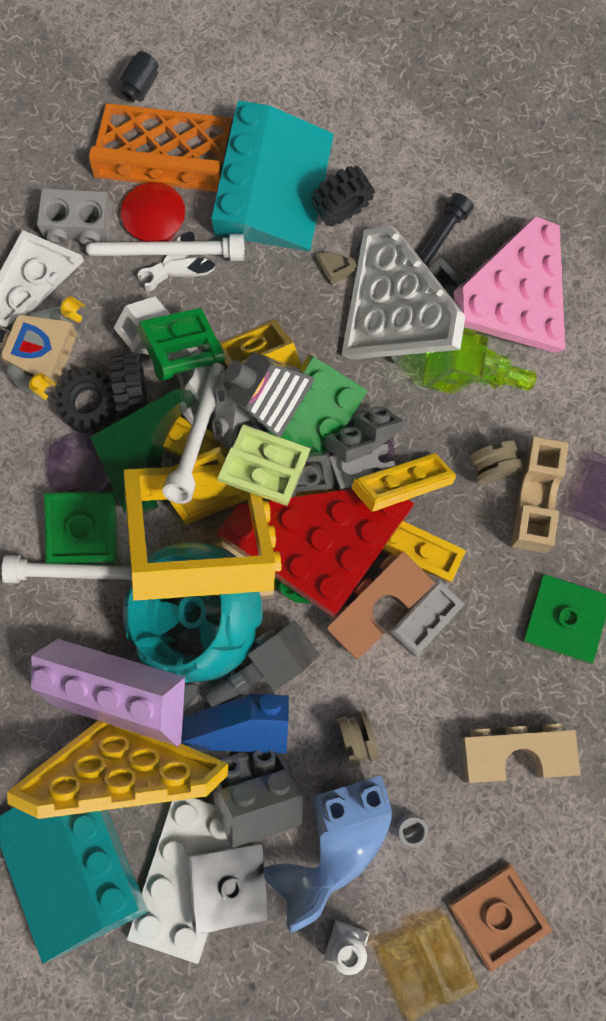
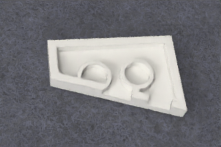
[0,230,84,330]

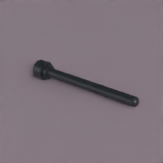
[419,192,474,266]

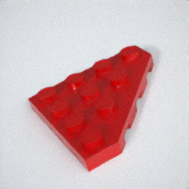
[217,489,415,618]

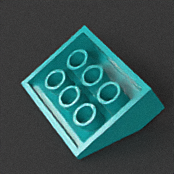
[211,100,334,252]
[0,807,148,964]

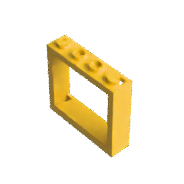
[124,464,281,601]

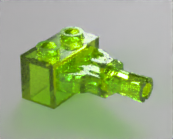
[422,327,537,394]

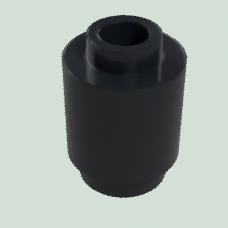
[115,51,159,103]

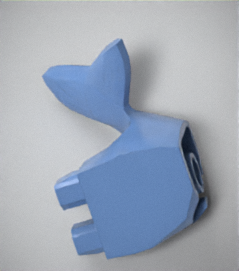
[264,775,392,932]

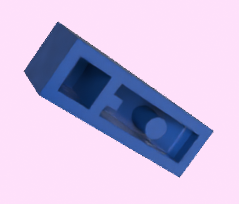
[181,694,289,753]

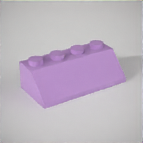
[31,639,185,746]

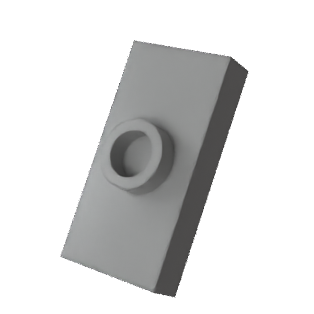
[389,580,465,656]

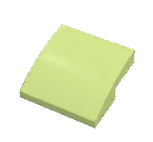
[217,425,310,506]

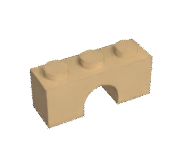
[511,437,569,554]
[461,724,581,783]

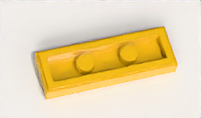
[352,453,456,512]

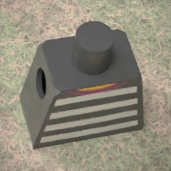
[225,352,315,437]

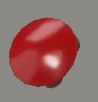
[121,182,186,242]

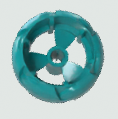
[123,541,263,682]

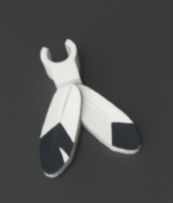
[137,232,215,291]

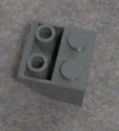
[212,750,304,848]

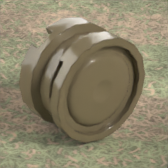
[469,441,525,485]
[337,710,380,768]

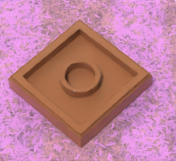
[448,863,553,973]

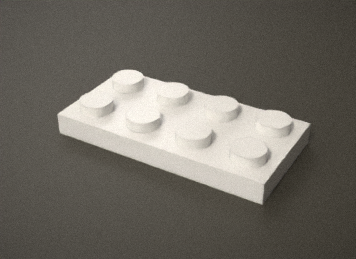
[127,798,231,964]

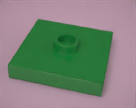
[44,492,118,563]
[522,574,606,665]

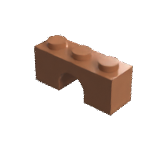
[327,552,436,659]

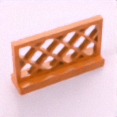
[89,103,232,192]

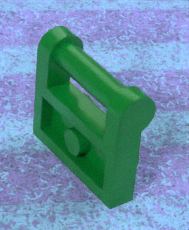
[137,307,225,381]

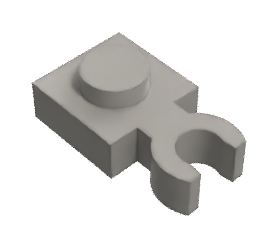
[329,444,395,491]

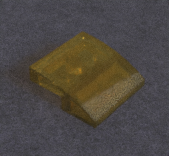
[374,914,480,1021]

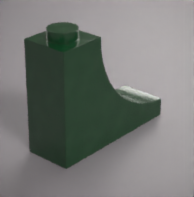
[90,389,196,515]

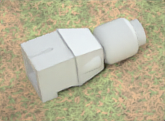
[323,920,369,975]

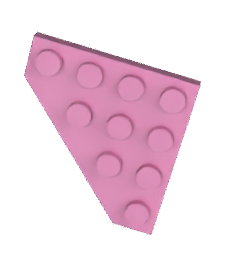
[454,217,565,352]

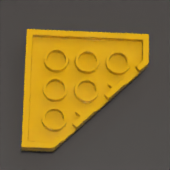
[7,721,228,819]

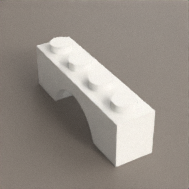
[114,296,217,425]

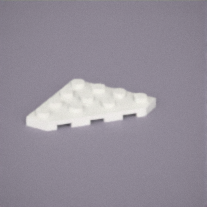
[342,225,466,359]

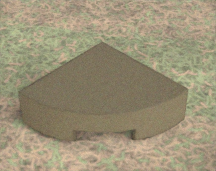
[316,251,358,285]

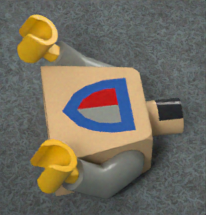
[0,296,85,400]

